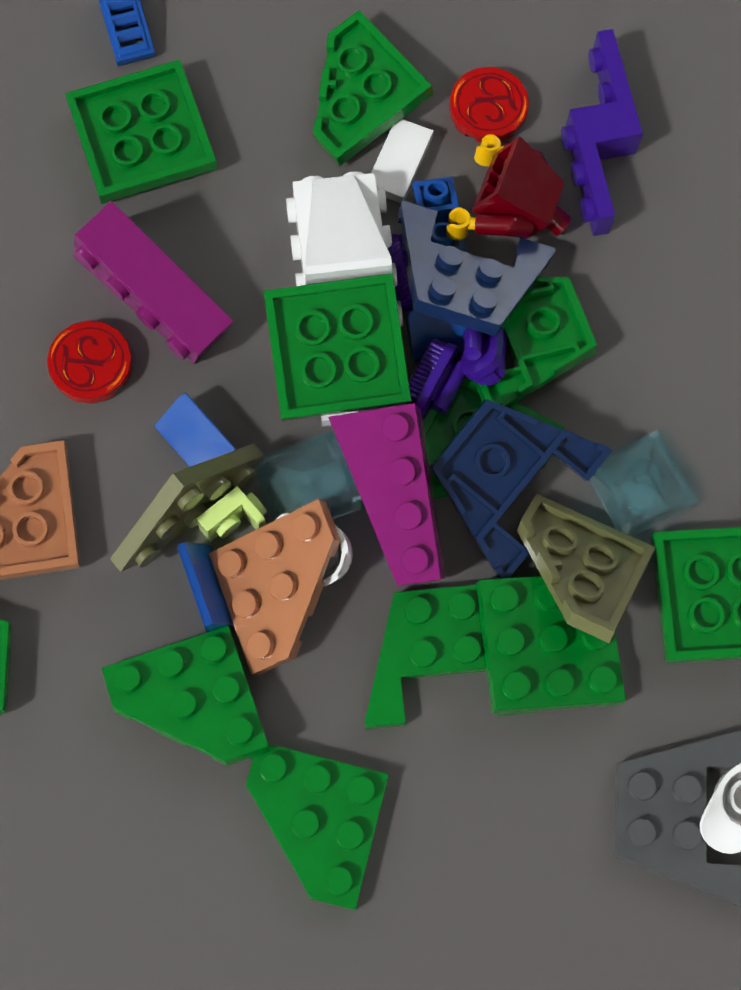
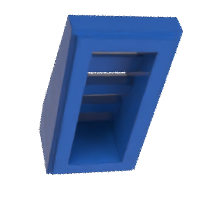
[98,0,156,66]

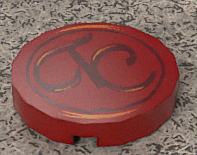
[449,67,529,143]
[47,320,133,404]

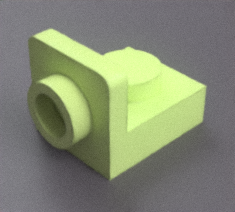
[196,486,267,542]

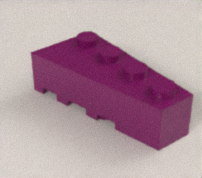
[73,201,233,364]
[328,403,446,586]

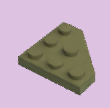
[110,443,264,572]
[517,494,656,643]

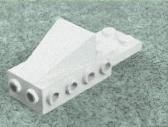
[286,171,405,426]

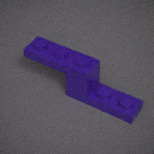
[561,29,643,236]

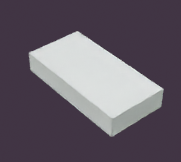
[371,119,434,203]

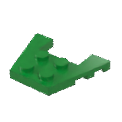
[476,276,597,407]
[365,585,538,730]

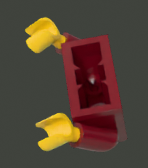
[446,134,571,241]

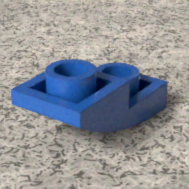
[412,177,467,252]

